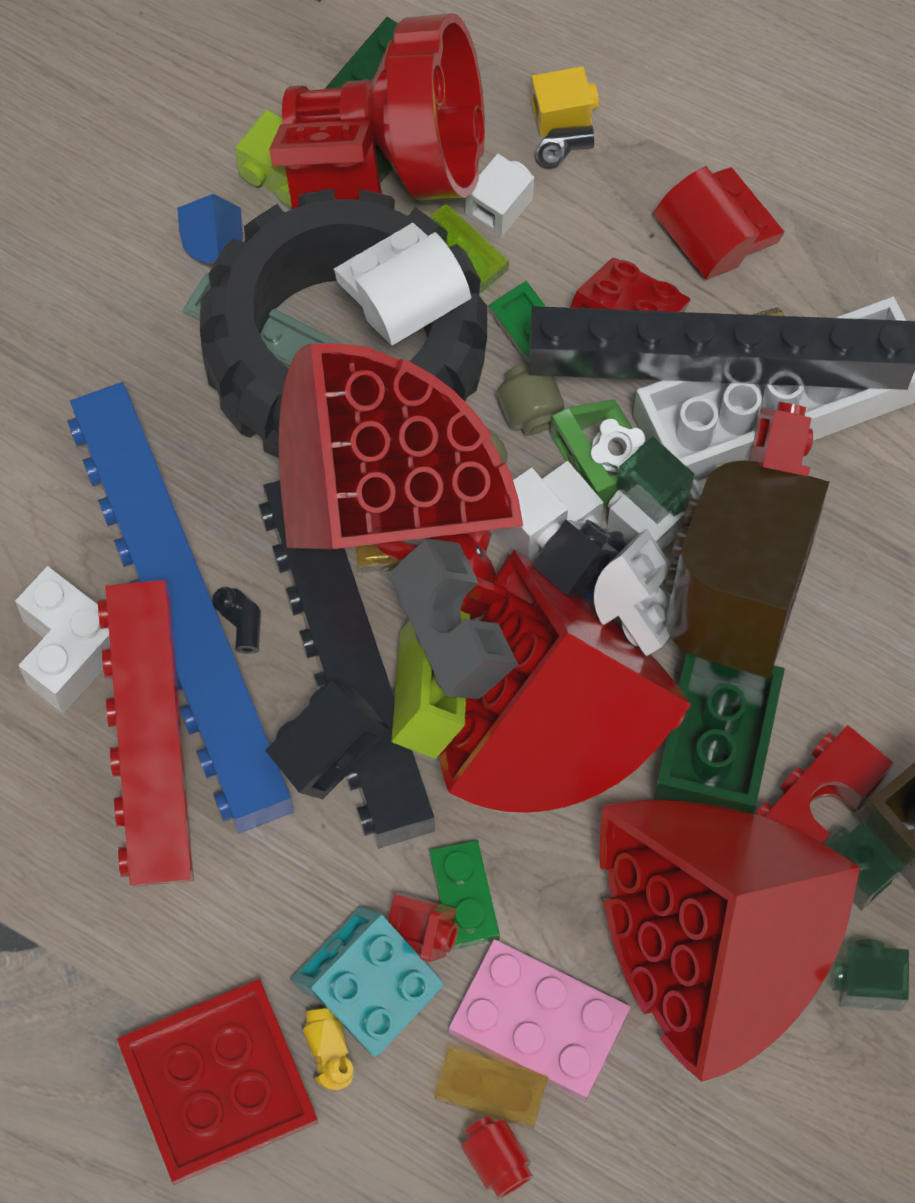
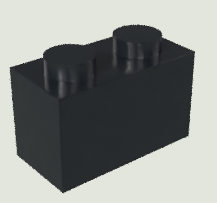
[265,680,390,800]

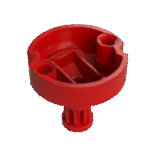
[282,13,485,200]

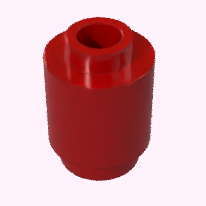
[461,1116,533,1199]

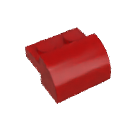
[653,166,785,280]

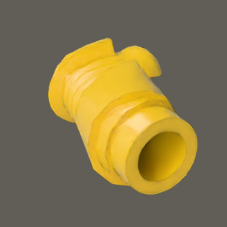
[302,1008,354,1090]

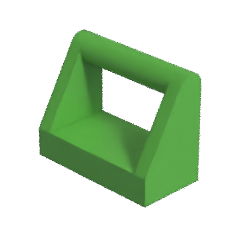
[550,399,661,507]

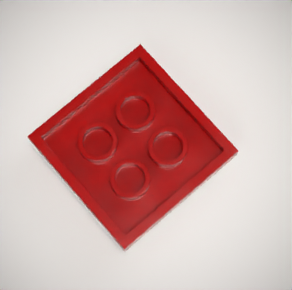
[116,979,319,1185]

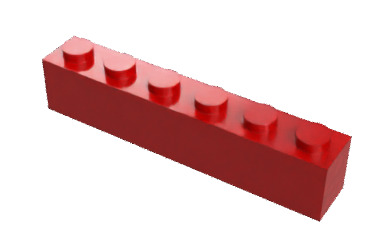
[98,580,194,887]

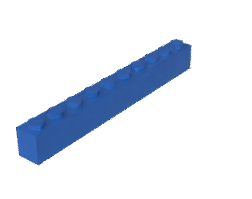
[67,382,294,834]

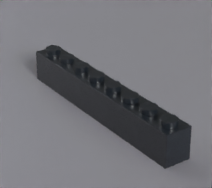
[529,306,915,390]
[258,480,435,849]

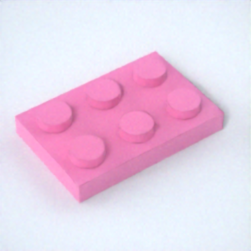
[448,939,631,1101]

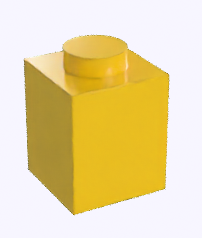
[530,66,599,137]

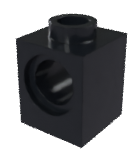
[532,519,619,599]

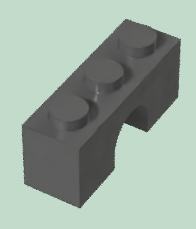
[389,538,518,699]

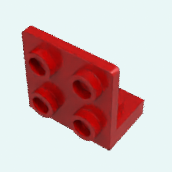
[269,120,382,209]
[570,258,691,312]

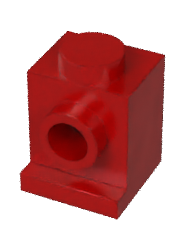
[749,401,813,476]

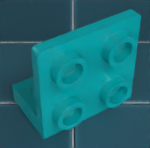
[290,906,443,1057]

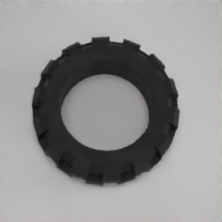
[200,188,487,458]

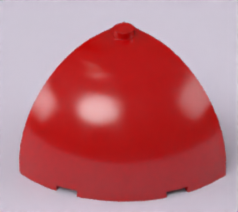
[279,343,523,549]
[439,549,691,813]
[599,800,860,1082]

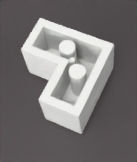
[492,461,603,562]
[15,566,110,714]

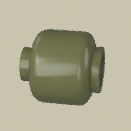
[497,363,564,436]

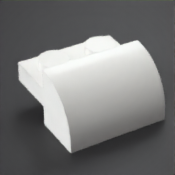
[334,223,471,345]
[594,529,671,656]

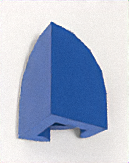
[177,194,243,265]

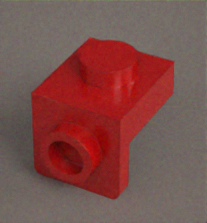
[388,893,458,962]

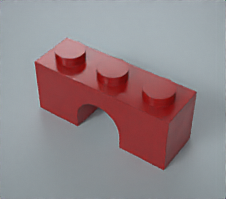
[754,725,894,845]

